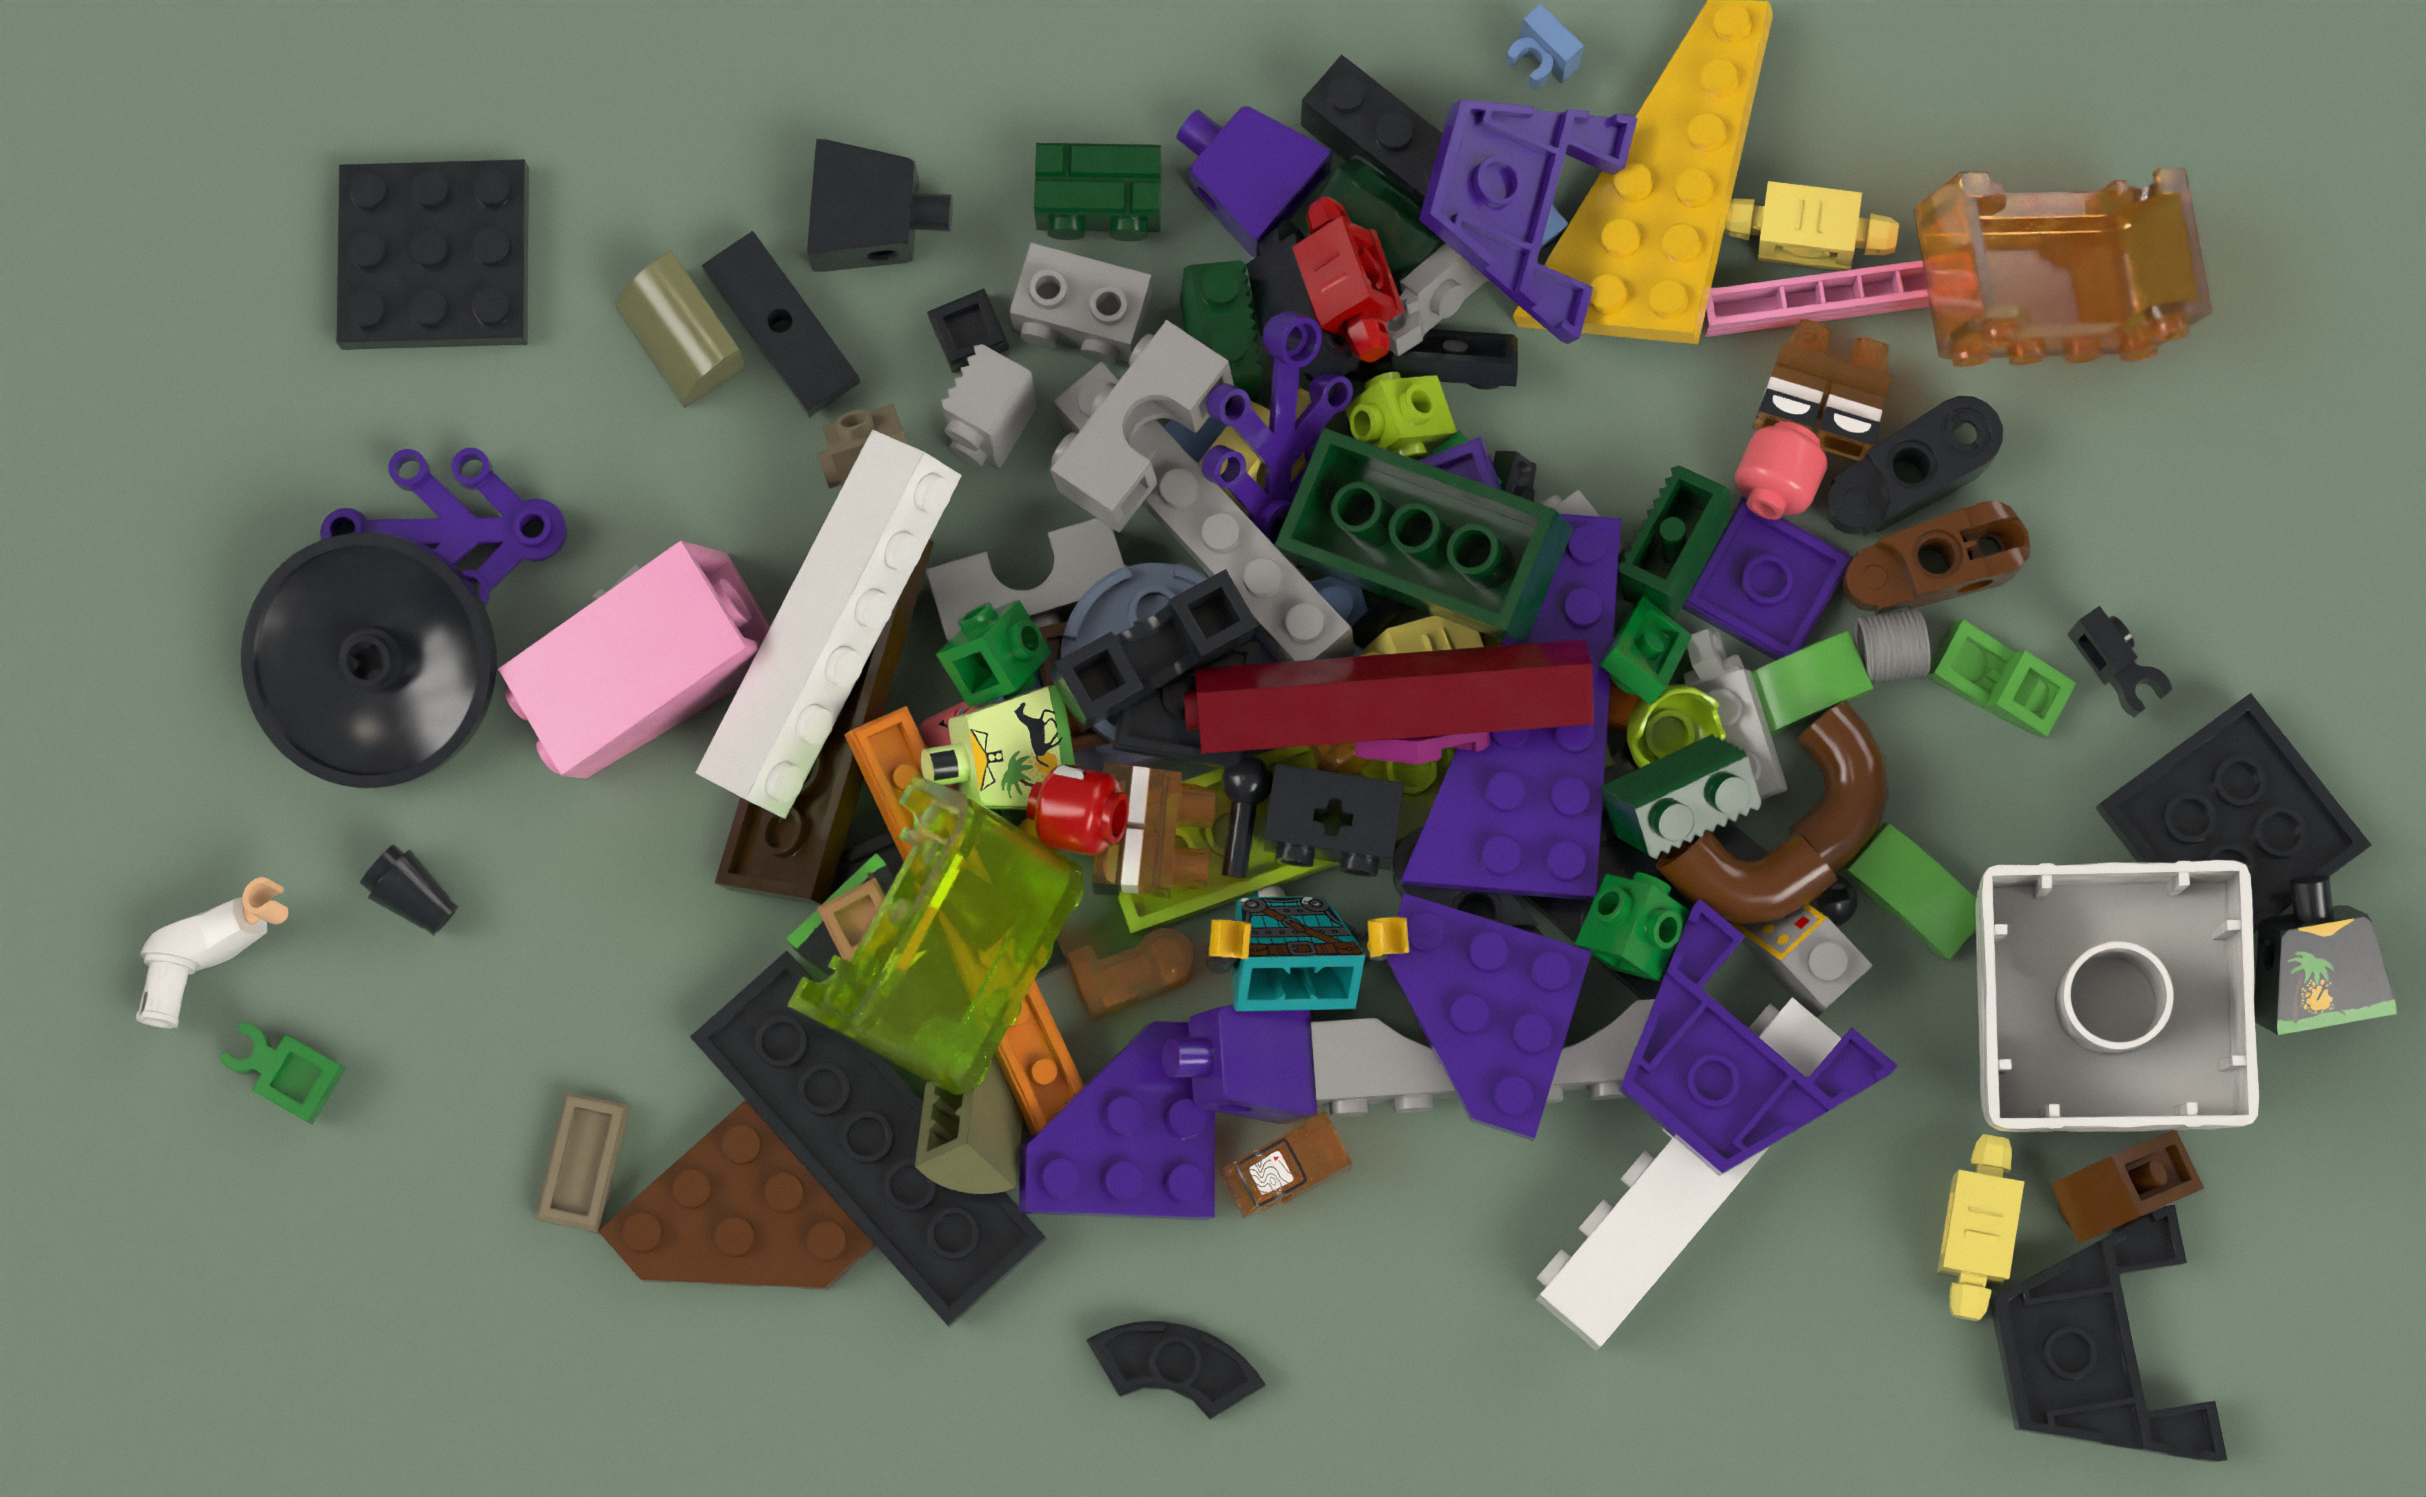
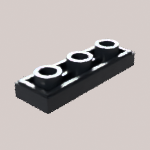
[701,231,861,418]

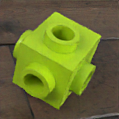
[1345,372,1457,461]

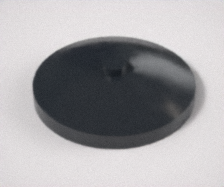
[241,532,497,788]

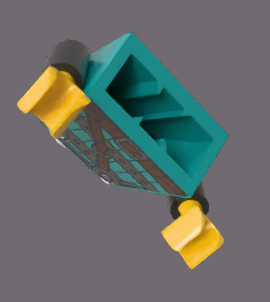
[1203,886,1409,1011]

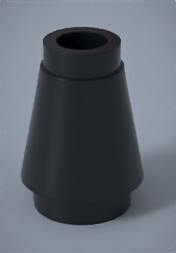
[360,844,459,936]

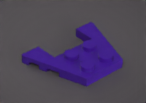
[1419,99,1638,344]
[1619,899,1898,1176]

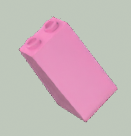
[498,540,771,779]

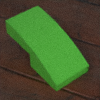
[1926,619,2076,738]
[1751,630,1874,736]
[1843,822,1976,960]

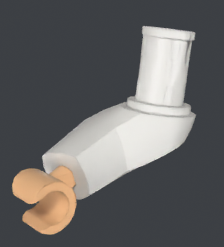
[136,877,288,1029]

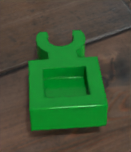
[219,1022,346,1125]

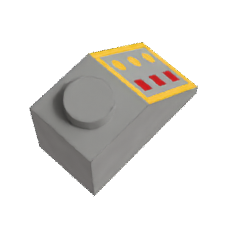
[1729,904,1873,1018]

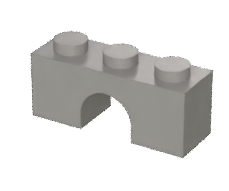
[1050,320,1234,533]
[926,518,1125,642]

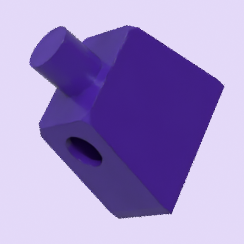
[1176,106,1331,258]
[1162,1004,1318,1124]

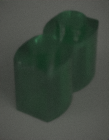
[1302,158,1445,296]

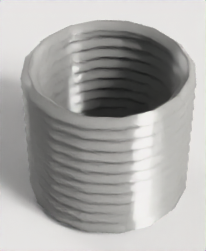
[1854,609,1930,684]

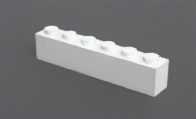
[695,430,962,818]
[1536,997,1841,1351]

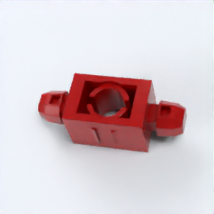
[1292,196,1404,362]

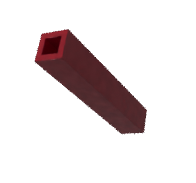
[1184,639,1594,754]

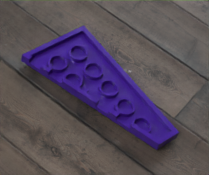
[1400,513,1621,901]

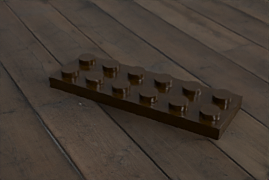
[715,525,934,906]

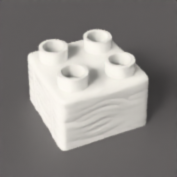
[1975,860,2259,1132]

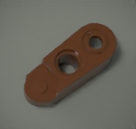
[1843,501,2030,615]

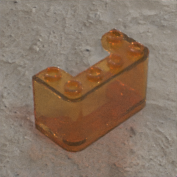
[1913,168,2213,368]

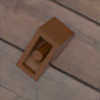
[2050,1130,2204,1244]

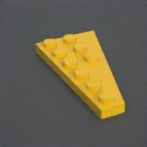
[1512,0,1773,344]

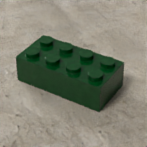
[1274,428,1573,645]

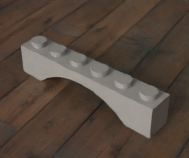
[1053,361,1356,662]
[1311,999,1655,1117]

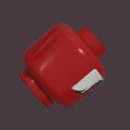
[1027,764,1129,856]

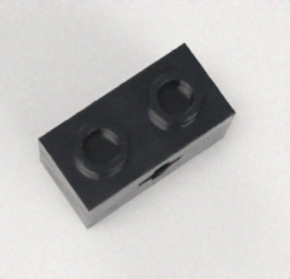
[1264,764,1404,877]

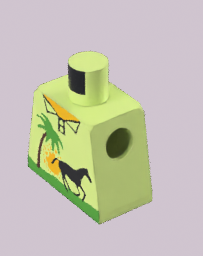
[921,685,1075,810]

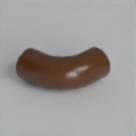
[1788,700,1889,874]
[1656,829,1838,925]

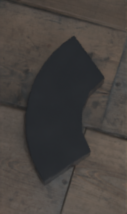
[1086,1321,1266,1420]

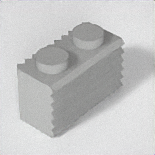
[941,344,1038,469]

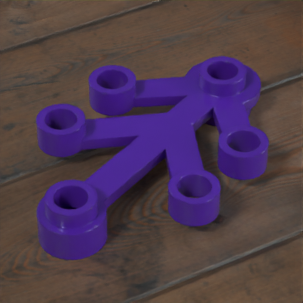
[1202,311,1353,553]
[320,448,567,606]

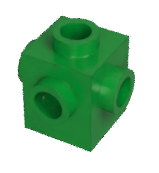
[936,600,1052,708]
[1575,872,1690,982]

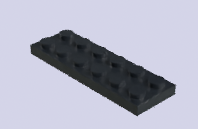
[690,951,1047,1328]

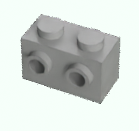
[1010,243,1153,365]

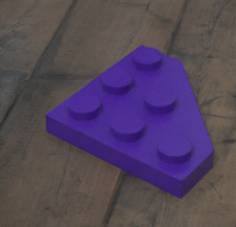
[1385,893,1592,1141]
[1019,1021,1215,1220]

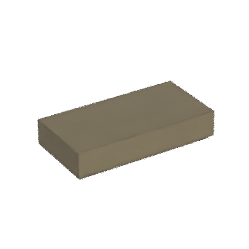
[535,1092,631,1234]

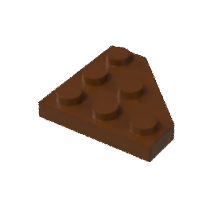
[598,1100,876,1290]

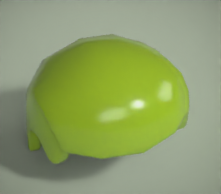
[1626,684,1726,768]

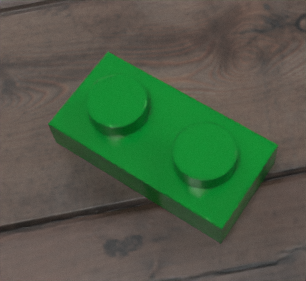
[1600,596,1692,705]

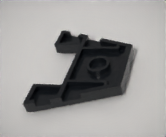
[1989,1204,2227,1463]

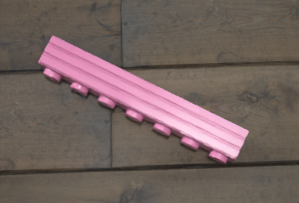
[1703,252,1980,337]

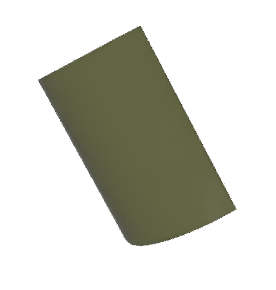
[616,250,747,408]
[915,1045,1023,1194]

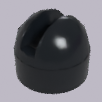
[1809,875,1857,927]

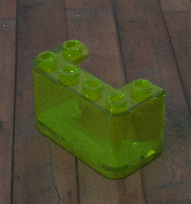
[787,774,1084,1095]

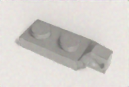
[1386,243,1490,356]
[1683,629,1788,800]

